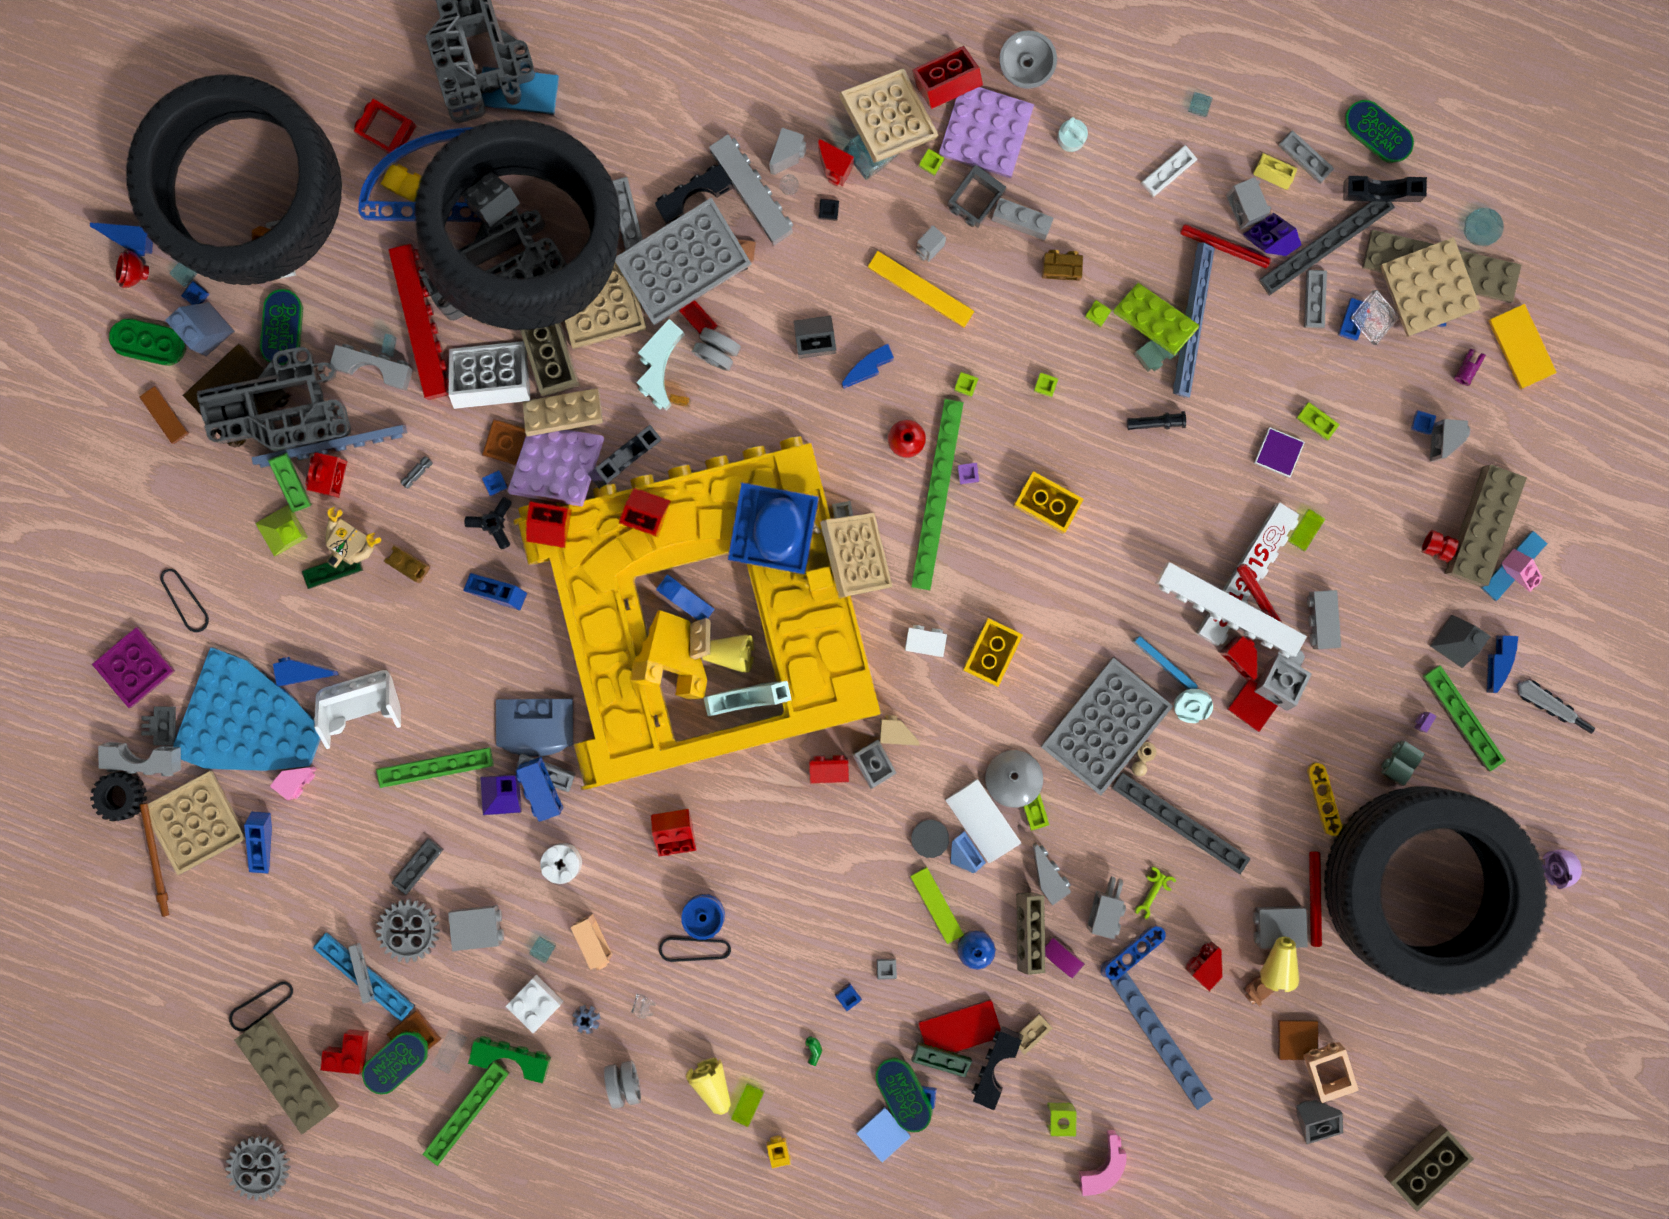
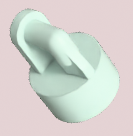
[1057,117,1088,152]

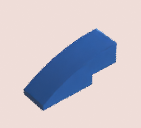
[842,344,894,389]
[1487,635,1518,693]

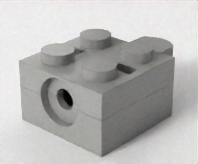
[1254,650,1312,711]
[1086,876,1126,939]

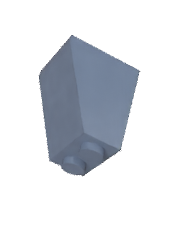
[165,302,235,356]

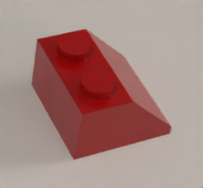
[818,139,854,187]
[1219,636,1257,680]

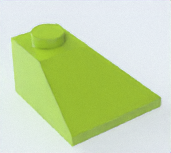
[255,504,308,556]

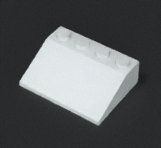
[449,341,530,409]

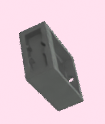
[947,165,1006,228]

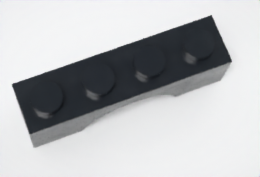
[655,164,733,225]
[1343,176,1427,202]
[587,425,662,489]
[971,1026,1024,1110]

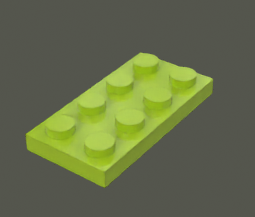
[1114,283,1199,356]

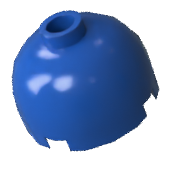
[957,931,996,970]

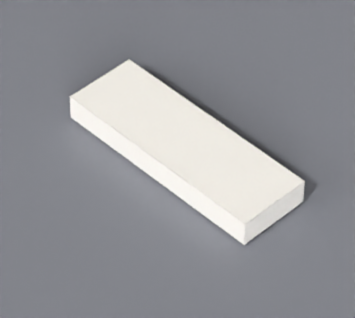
[1141,145,1197,197]

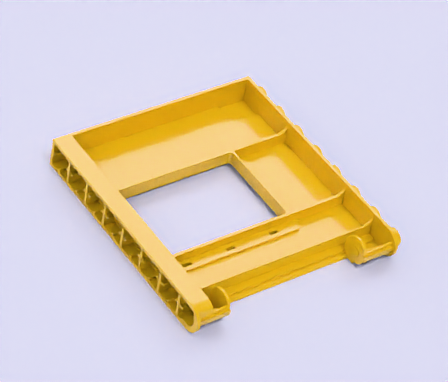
[513,436,881,790]

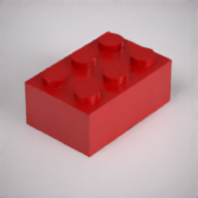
[912,45,983,109]

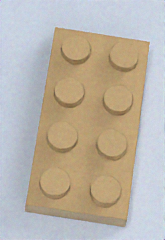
[523,388,603,437]

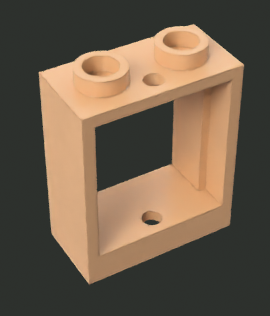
[570,914,613,970]
[1303,1042,1359,1103]

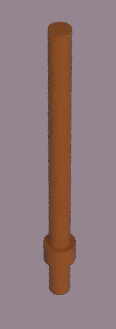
[140,803,170,917]

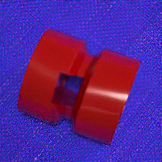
[1421,530,1458,563]

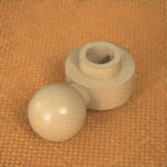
[1132,742,1157,777]

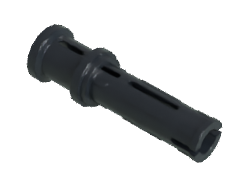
[1127,411,1186,430]

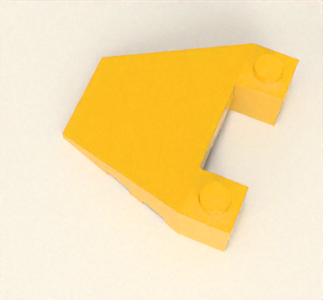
[630,610,707,699]

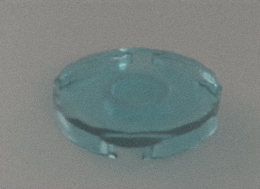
[1464,208,1504,246]

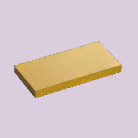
[1488,304,1557,389]

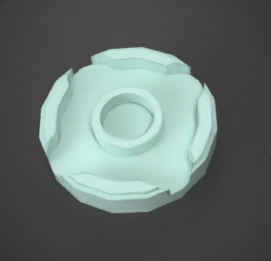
[1174,689,1213,723]

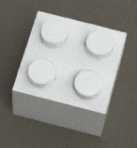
[506,975,564,1033]

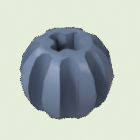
[572,1005,601,1034]

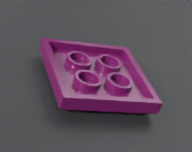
[92,627,175,708]

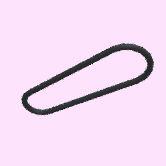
[160,569,209,632]
[659,937,731,962]
[229,982,293,1031]

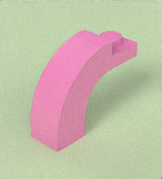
[1079,1130,1126,1196]

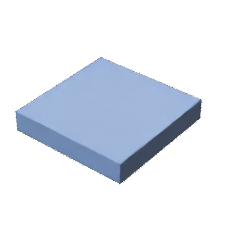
[856,1107,911,1162]

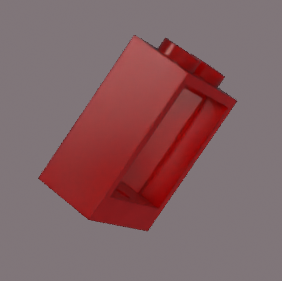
[354,98,417,154]

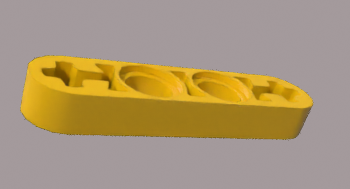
[1307,762,1342,836]

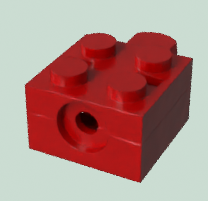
[305,452,348,498]

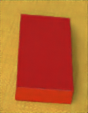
[678,300,718,334]

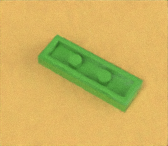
[268,453,312,512]

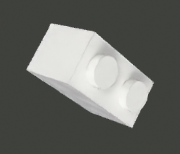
[904,625,947,657]

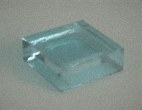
[1188,92,1213,117]
[169,263,198,287]
[381,334,397,357]
[529,936,556,963]

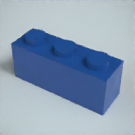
[516,757,564,822]

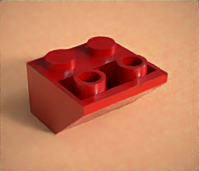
[619,488,671,537]
[526,502,572,548]
[809,755,849,783]
[651,809,697,857]
[1185,941,1223,992]

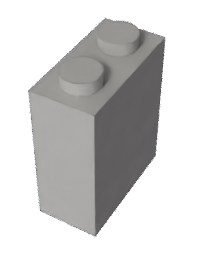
[448,905,504,951]
[1253,906,1308,949]

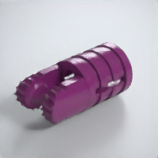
[1454,348,1486,386]

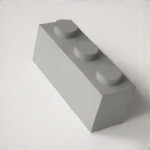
[991,198,1054,241]
[1307,590,1341,649]

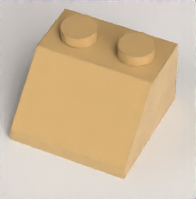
[879,715,919,746]

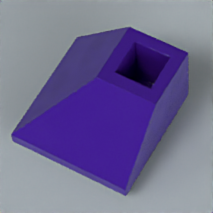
[1243,213,1302,256]
[480,774,522,815]

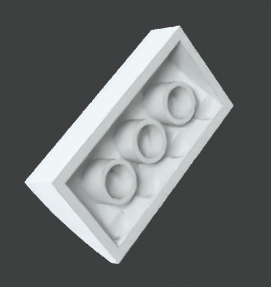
[945,778,1021,863]

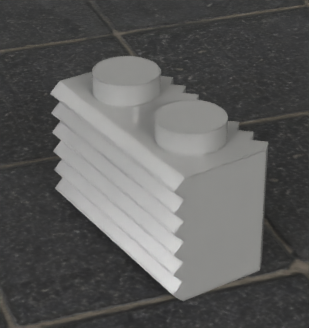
[916,226,946,262]

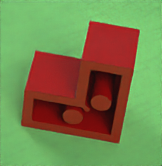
[320,1029,369,1075]

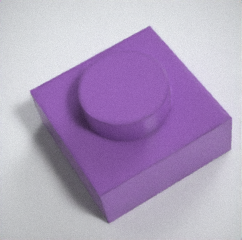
[957,463,979,485]
[1414,712,1437,733]

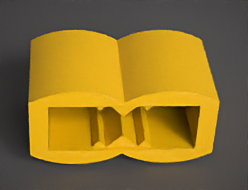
[381,164,421,202]

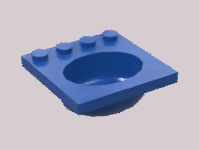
[728,483,819,574]

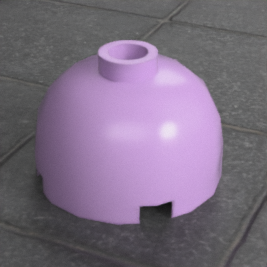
[1542,849,1582,889]

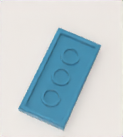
[482,66,559,115]

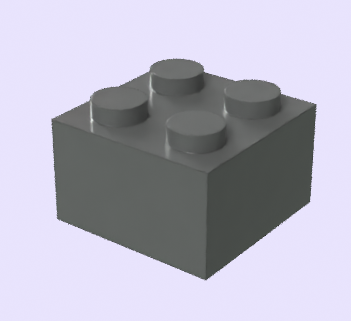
[462,172,520,227]

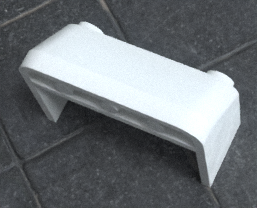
[314,670,401,749]

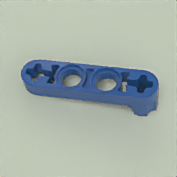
[1100,926,1166,980]

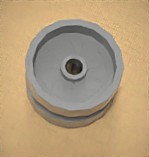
[692,328,741,371]
[604,1060,641,1109]

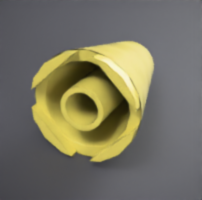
[702,635,754,673]
[1260,937,1299,992]
[686,1058,731,1115]

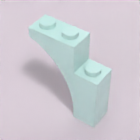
[636,319,685,411]
[703,681,792,716]

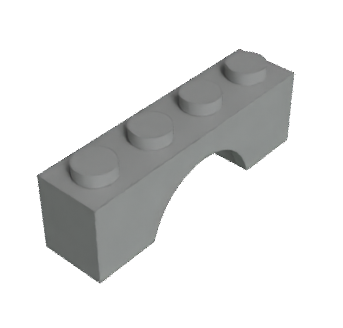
[330,344,413,391]
[98,742,181,776]

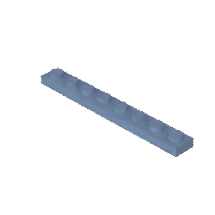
[1173,243,1215,398]
[251,425,408,468]
[1110,972,1213,1110]

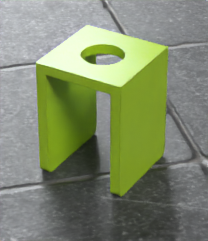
[1047,1102,1076,1137]

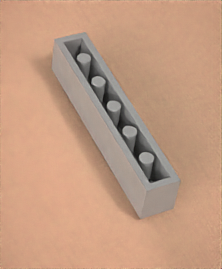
[709,134,794,245]

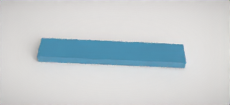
[313,932,415,1022]

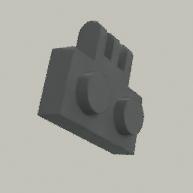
[141,706,176,745]

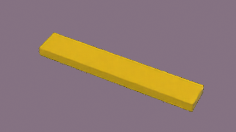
[867,251,975,328]

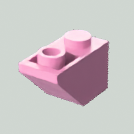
[1501,549,1543,592]
[270,766,317,800]

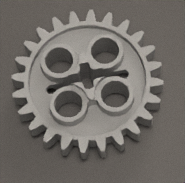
[376,899,440,963]
[225,1135,291,1201]

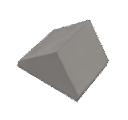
[852,740,896,789]

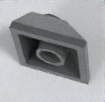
[1430,615,1491,668]
[1296,1100,1343,1144]

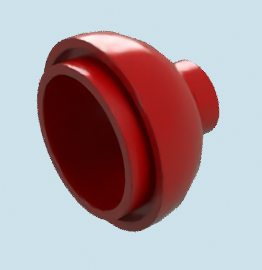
[115,249,149,288]
[888,420,926,458]

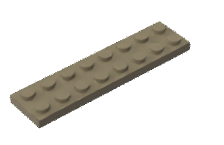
[1362,230,1521,303]

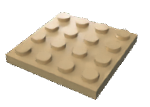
[839,68,939,163]
[1380,237,1481,337]
[565,262,647,349]
[820,513,893,598]
[148,771,246,876]

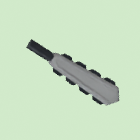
[1517,680,1595,734]

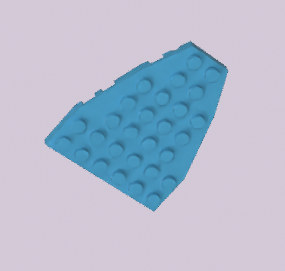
[173,647,321,771]

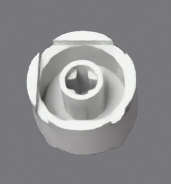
[540,843,582,884]

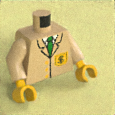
[325,507,381,568]

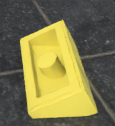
[1253,153,1297,190]

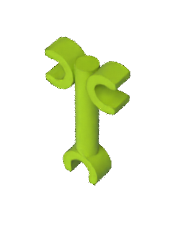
[1135,867,1176,919]

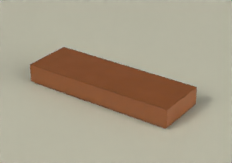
[139,386,189,444]

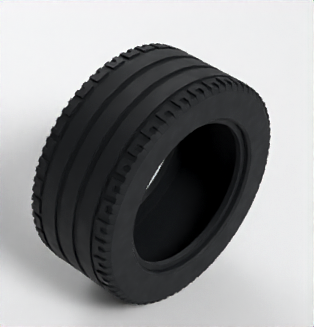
[1324,786,1548,995]

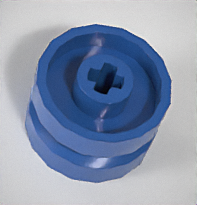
[681,894,725,940]

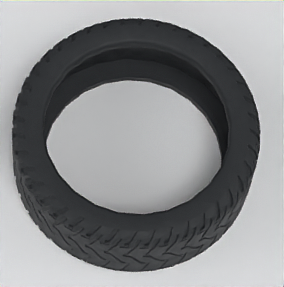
[126,74,342,285]
[415,119,621,330]

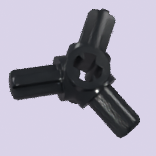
[464,497,512,550]

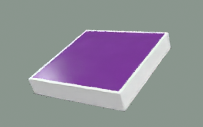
[1254,427,1305,478]

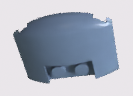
[496,699,573,757]

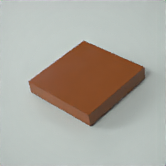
[482,419,526,466]
[386,1009,441,1050]
[1278,1020,1318,1060]

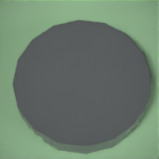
[911,819,949,858]

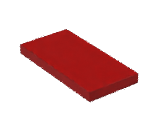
[918,999,1001,1052]

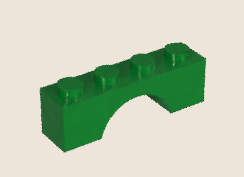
[468,1036,551,1084]

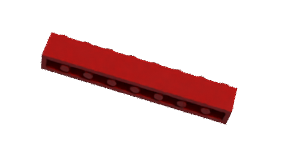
[388,244,449,400]

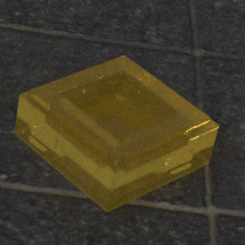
[669,394,691,407]

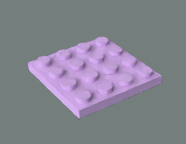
[939,87,1034,178]
[508,430,604,507]

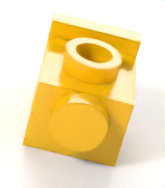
[767,1135,791,1169]

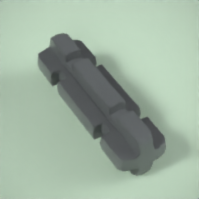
[400,456,433,489]

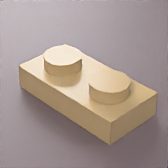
[690,618,710,660]
[1018,1013,1053,1055]

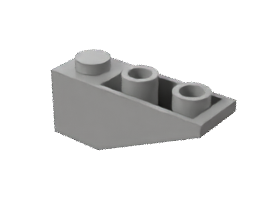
[1033,843,1071,905]

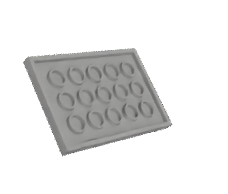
[615,197,752,325]
[1041,658,1173,795]

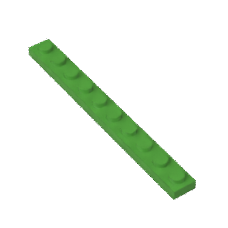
[911,399,964,591]

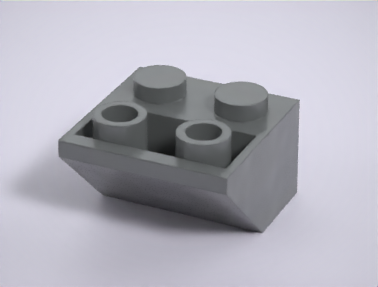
[794,316,836,359]

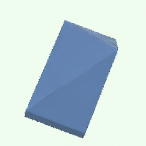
[951,831,986,873]

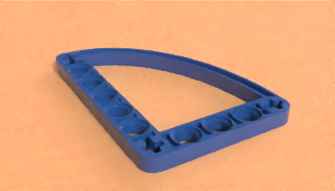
[358,127,481,222]

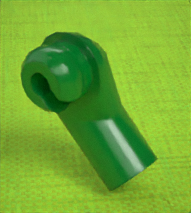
[805,1036,822,1066]

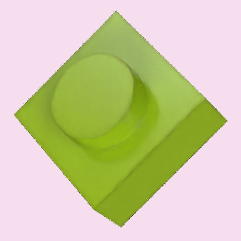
[918,148,945,176]
[1085,300,1112,328]
[954,372,979,397]
[1034,373,1058,398]

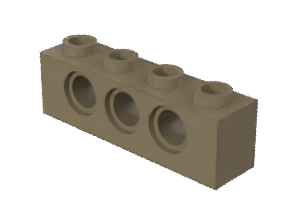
[1016,892,1045,975]

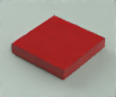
[1227,680,1278,732]

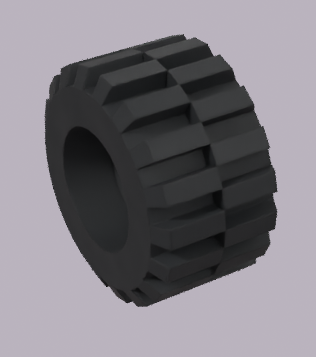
[90,772,147,822]

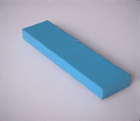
[1481,531,1548,601]
[1132,636,1198,690]

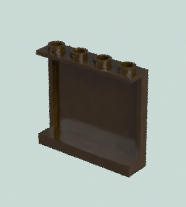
[182,343,291,448]

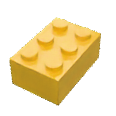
[1012,471,1084,534]
[962,618,1023,687]

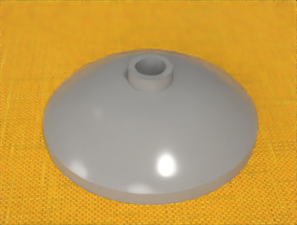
[999,31,1057,89]
[985,750,1043,808]

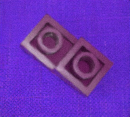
[1045,938,1085,978]

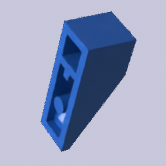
[90,222,153,256]
[463,573,527,611]
[656,574,715,620]
[273,657,339,686]
[244,811,272,874]

